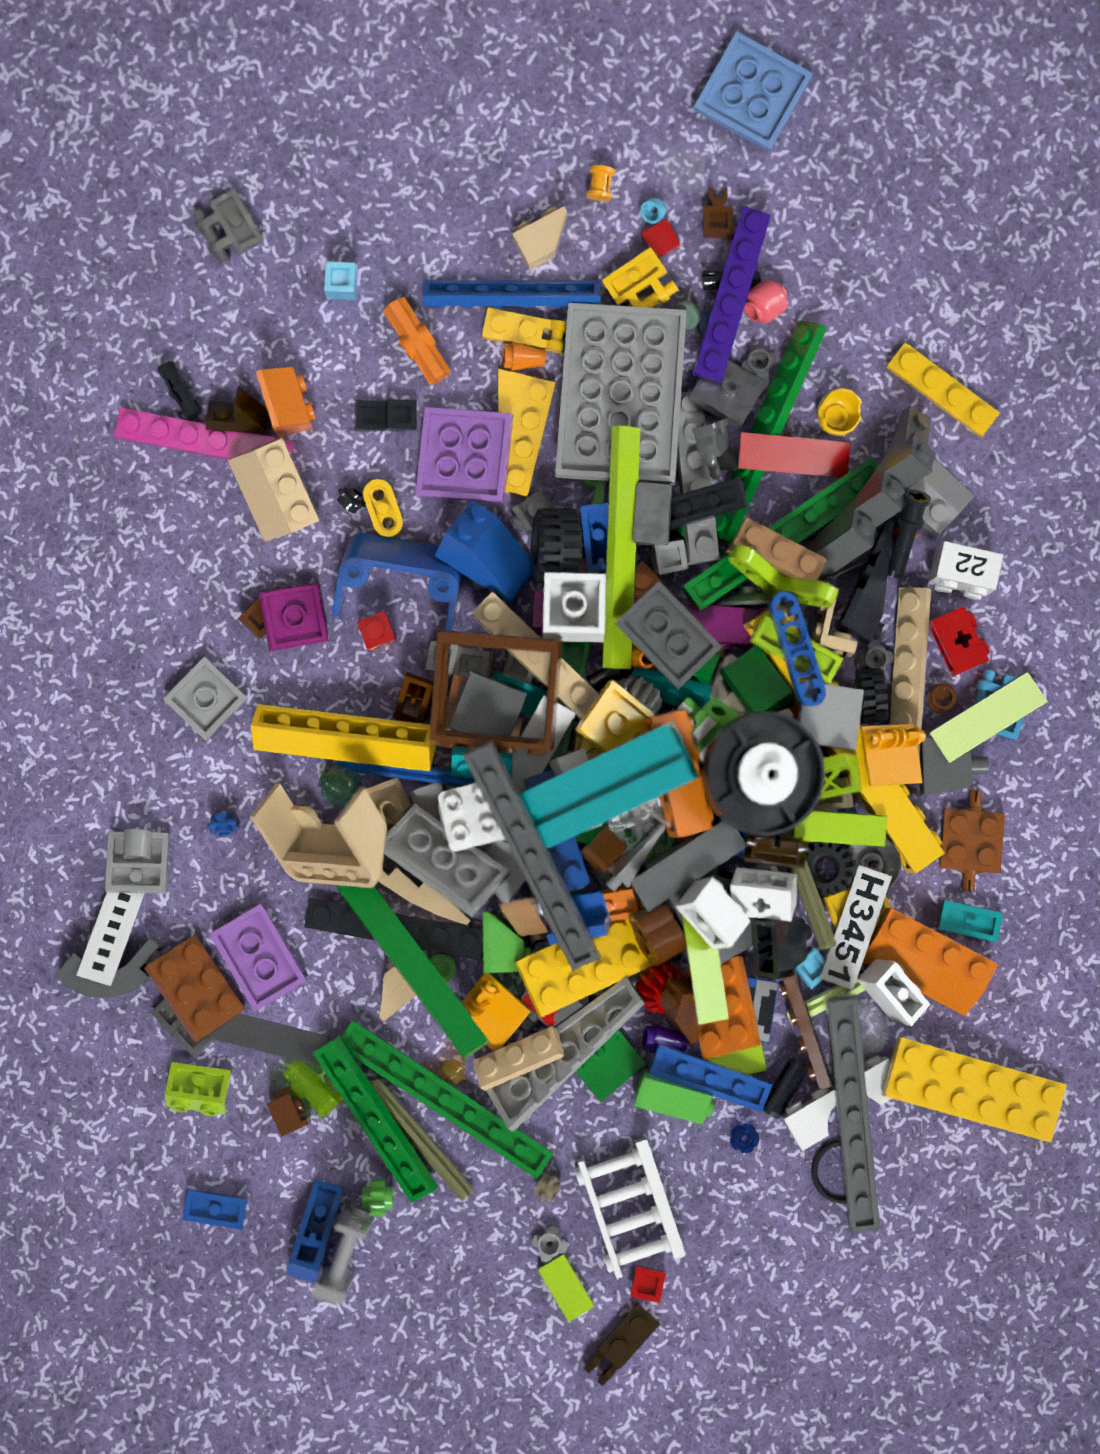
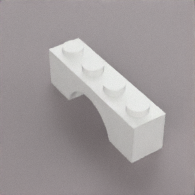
[781,1055,892,1151]

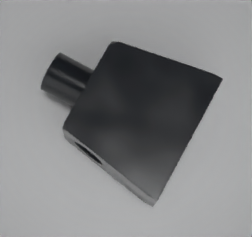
[751,916,812,979]

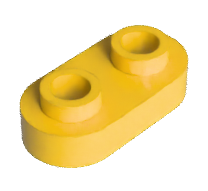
[363,479,403,538]

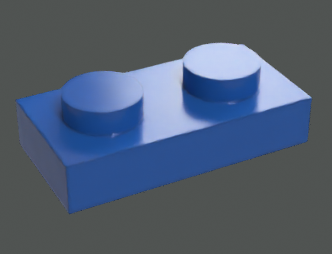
[182,1189,248,1230]

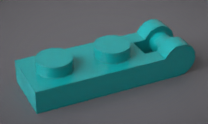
[631,668,711,708]

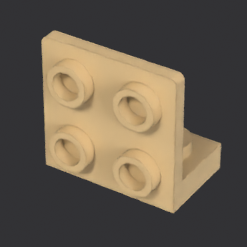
[811,587,857,659]

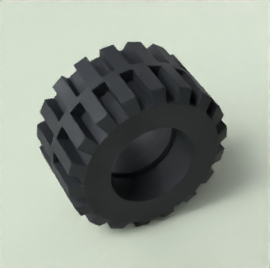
[531,508,582,583]

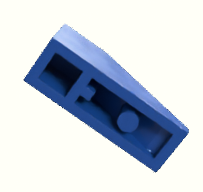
[580,503,609,594]
[287,1180,344,1283]

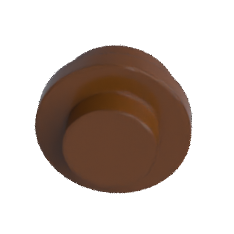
[927,683,957,713]

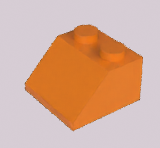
[256,367,316,437]

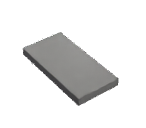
[384,804,510,917]

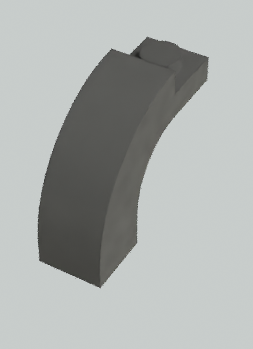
[54,937,163,998]

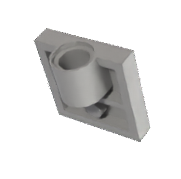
[105,829,170,894]

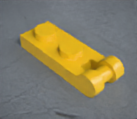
[482,308,567,353]

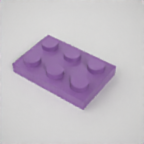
[209,903,307,1012]

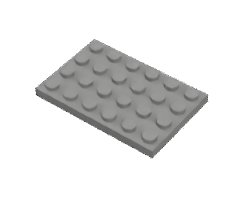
[555,303,687,485]

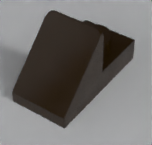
[205,386,269,434]

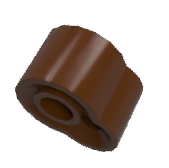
[628,902,687,966]

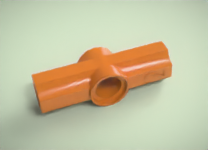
[383,297,451,386]

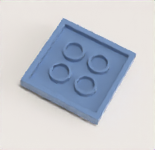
[693,31,813,152]

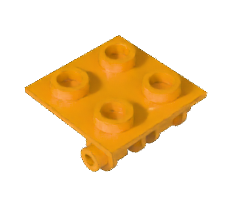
[861,724,926,786]
[461,973,531,1051]

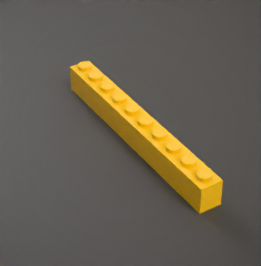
[743,603,944,874]

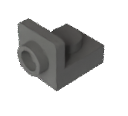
[510,490,553,535]

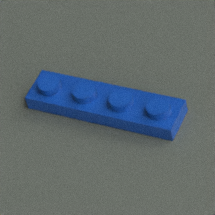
[523,770,591,892]
[648,1043,772,1113]

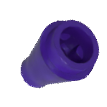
[642,1023,688,1053]

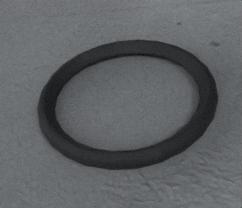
[811,1140,875,1204]

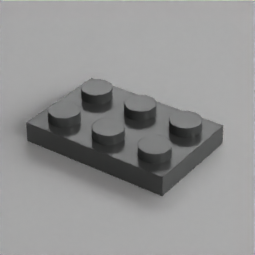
[614,581,722,690]

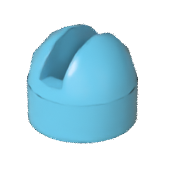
[640,198,666,224]

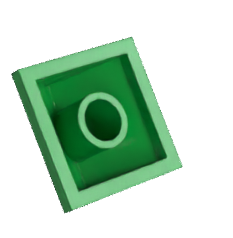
[719,646,794,713]

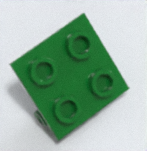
[575,1030,647,1102]

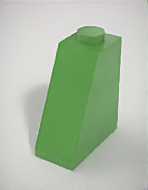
[634,1066,716,1124]

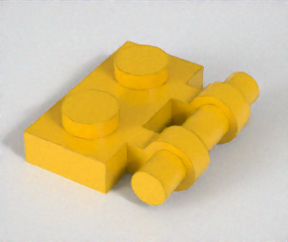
[602,247,679,308]

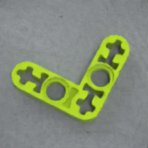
[728,545,838,608]

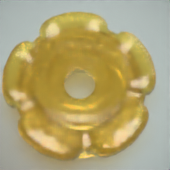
[438,1058,466,1086]

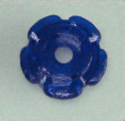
[730,1123,759,1153]

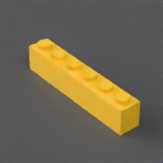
[251,704,436,772]

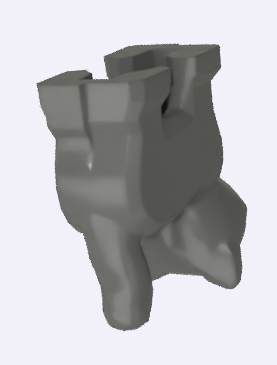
[692,418,737,479]

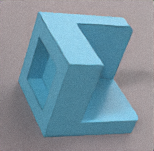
[324,262,358,300]

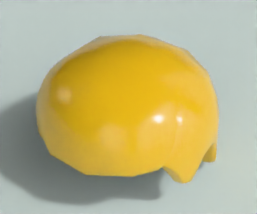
[817,388,862,436]

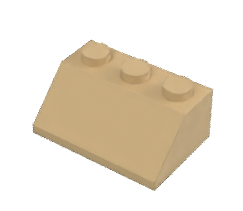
[228,436,319,542]

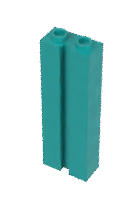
[519,721,700,849]

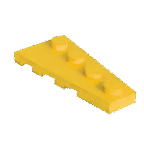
[498,369,556,498]

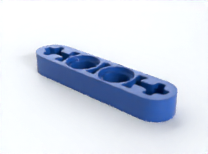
[768,591,826,707]

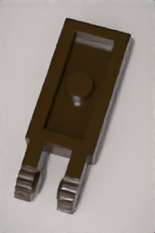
[583,1302,660,1386]

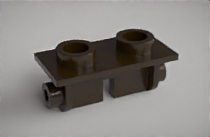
[744,834,808,869]

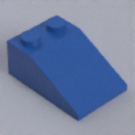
[435,500,533,604]

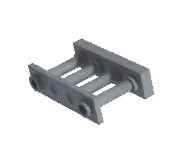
[311,1205,375,1306]

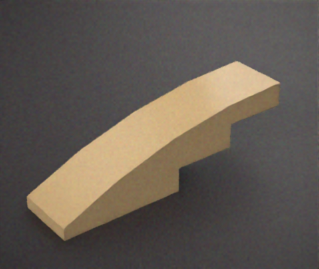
[378,867,471,925]

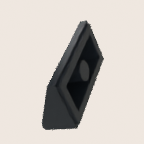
[763,1057,808,1119]

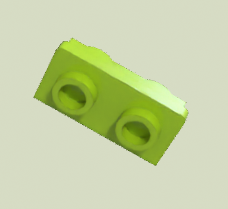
[164,1062,231,1116]

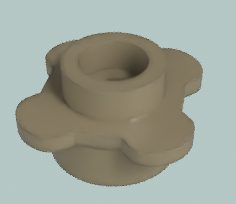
[534,1173,561,1203]

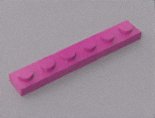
[114,408,295,460]

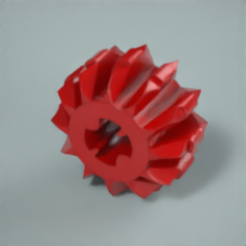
[635,963,684,1014]

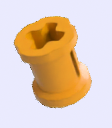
[586,165,616,201]

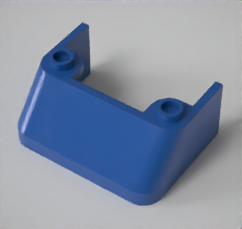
[331,533,463,631]

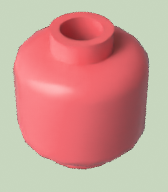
[744,279,787,324]

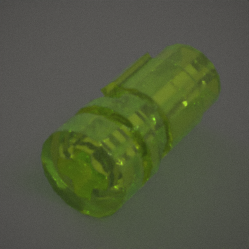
[282,1060,343,1120]

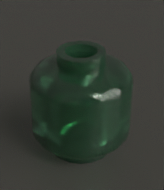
[318,765,365,809]

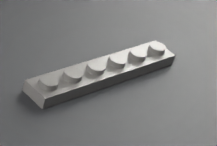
[677,392,720,565]

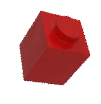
[357,611,397,653]

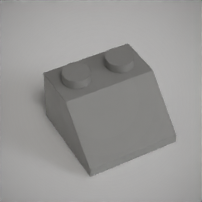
[902,459,975,539]

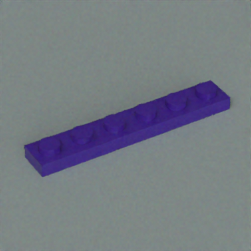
[692,206,771,384]

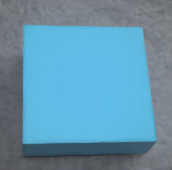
[795,947,826,989]

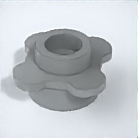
[532,1226,567,1262]

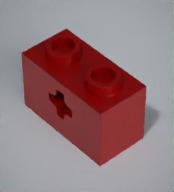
[929,606,990,677]

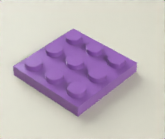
[415,407,514,503]

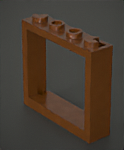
[430,630,562,755]

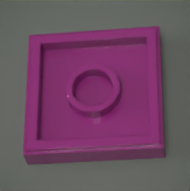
[258,582,328,652]

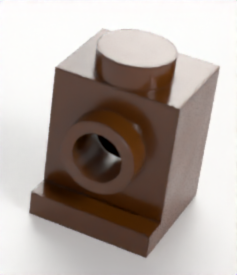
[267,1087,312,1137]

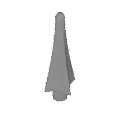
[605,823,666,892]

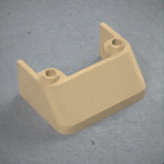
[250,783,387,888]

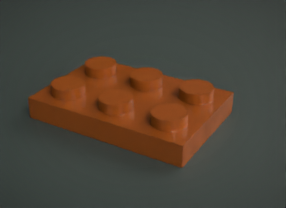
[144,935,245,1043]

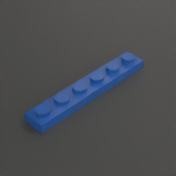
[422,280,600,308]

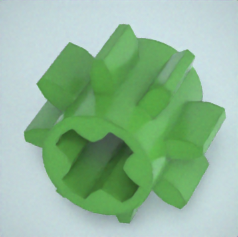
[362,1180,394,1217]

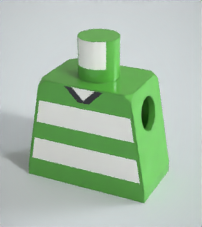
[677,697,741,764]

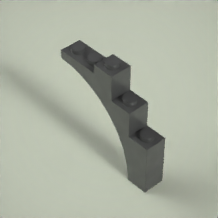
[803,405,934,581]

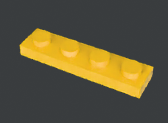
[886,343,1000,438]

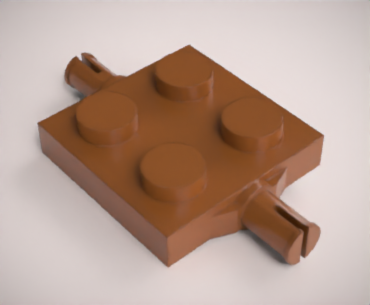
[940,790,1005,892]

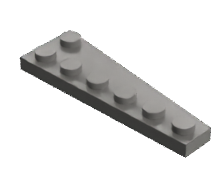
[486,977,645,1132]

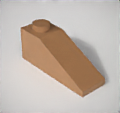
[501,898,549,941]

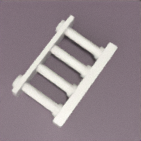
[574,1137,686,1279]

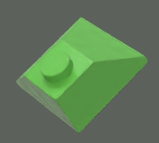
[483,911,533,973]

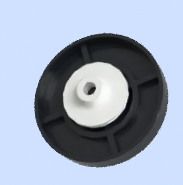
[702,712,825,835]

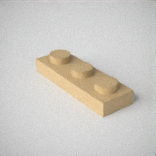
[473,1026,565,1091]

